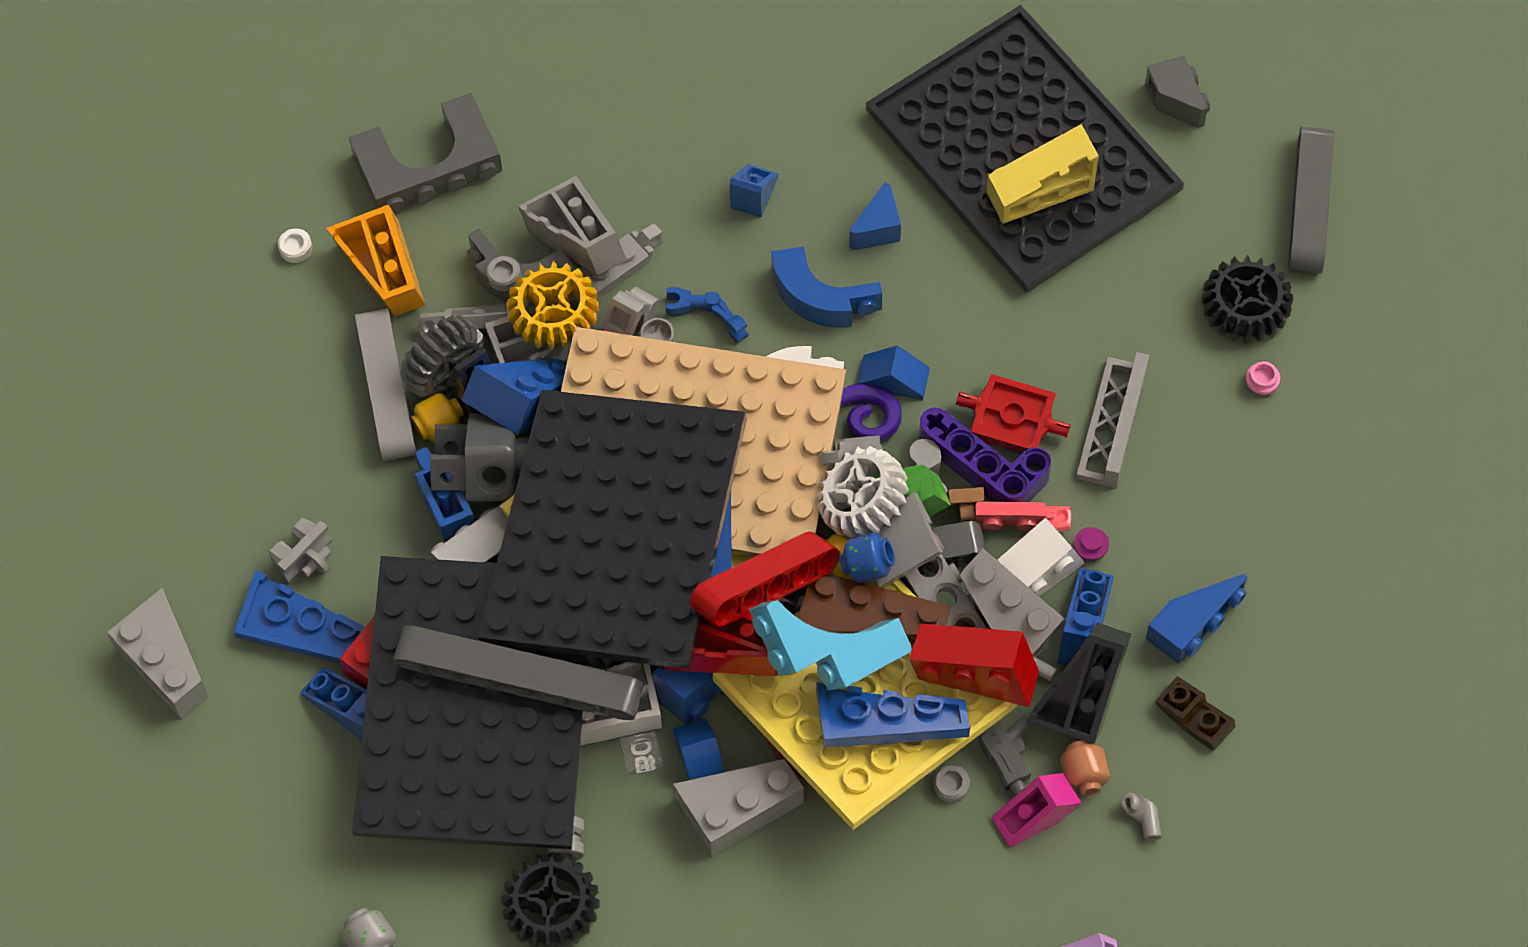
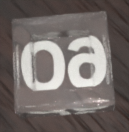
[620,731,663,776]

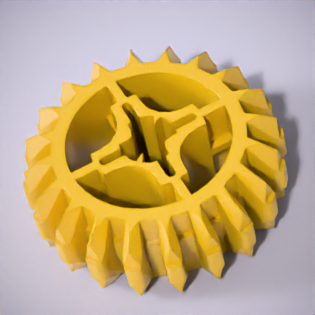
[506,261,599,351]

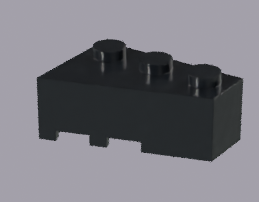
[1026,622,1131,744]

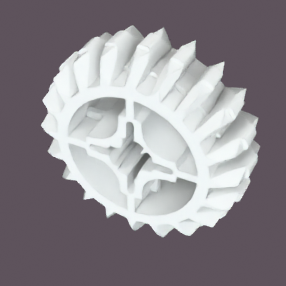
[816,446,909,538]

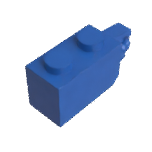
[414,447,475,543]

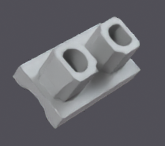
[269,518,332,584]

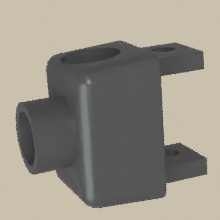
[430,413,529,502]

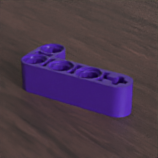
[919,408,1052,502]

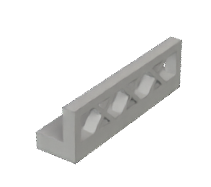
[1076,352,1150,488]

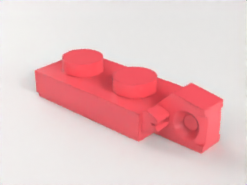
[974,502,1071,532]

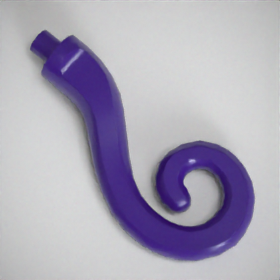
[840,384,902,442]

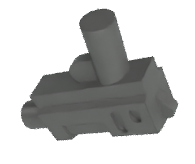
[978,715,1033,796]

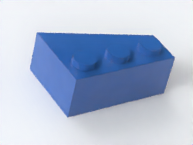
[462,358,567,435]
[652,667,724,725]

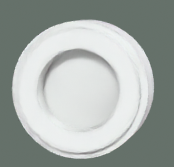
[278,229,312,263]

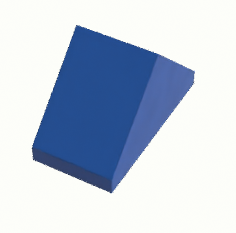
[730,164,779,217]
[849,182,901,250]
[857,345,930,400]
[672,719,725,780]

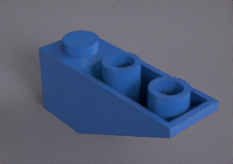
[1057,568,1114,665]
[1146,574,1248,664]
[300,667,367,740]

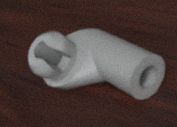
[1120,792,1162,841]

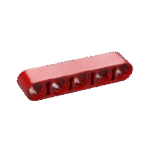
[690,531,840,627]

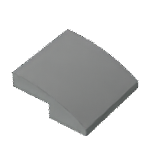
[858,492,943,588]

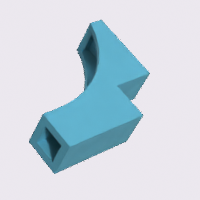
[749,600,912,690]

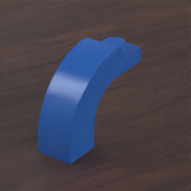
[771,246,883,327]

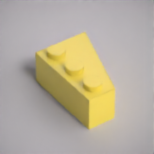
[987,124,1098,224]

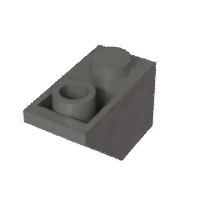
[1145,56,1210,127]

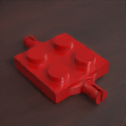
[955,374,1071,453]

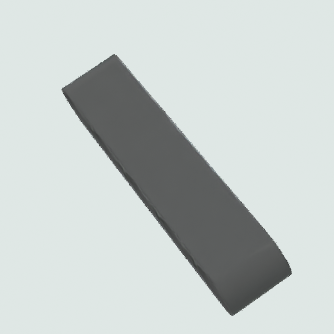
[1288,126,1334,273]

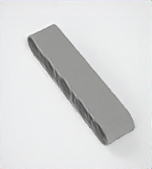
[355,308,416,462]

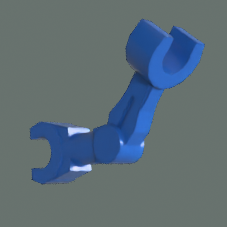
[666,287,749,343]

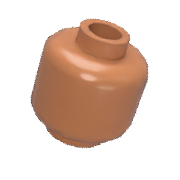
[1060,740,1110,796]

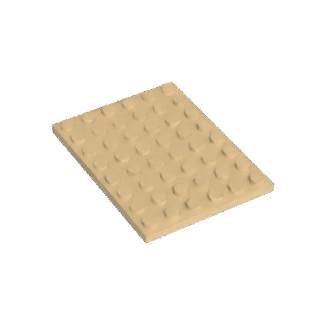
[561,327,846,557]

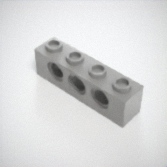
[901,533,991,629]

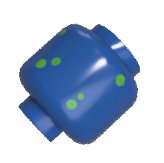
[839,533,895,583]

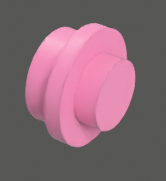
[1246,361,1280,395]

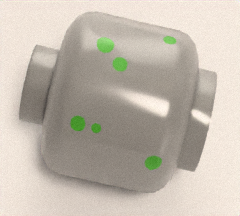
[342,908,397,947]

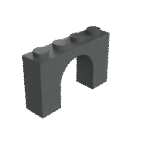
[349,93,502,213]

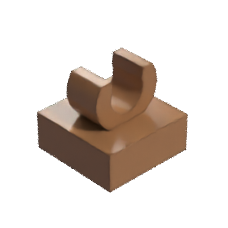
[948,487,984,522]

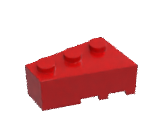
[664,613,778,676]
[909,624,1039,707]

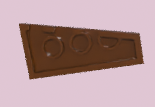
[798,574,951,642]

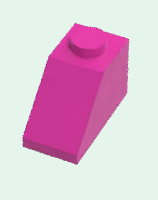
[992,773,1081,847]

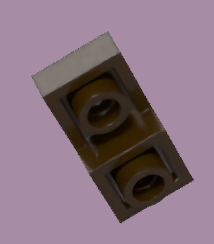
[1155,676,1236,751]

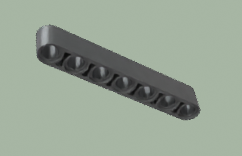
[392,625,644,721]

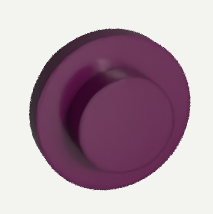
[1074,527,1109,561]

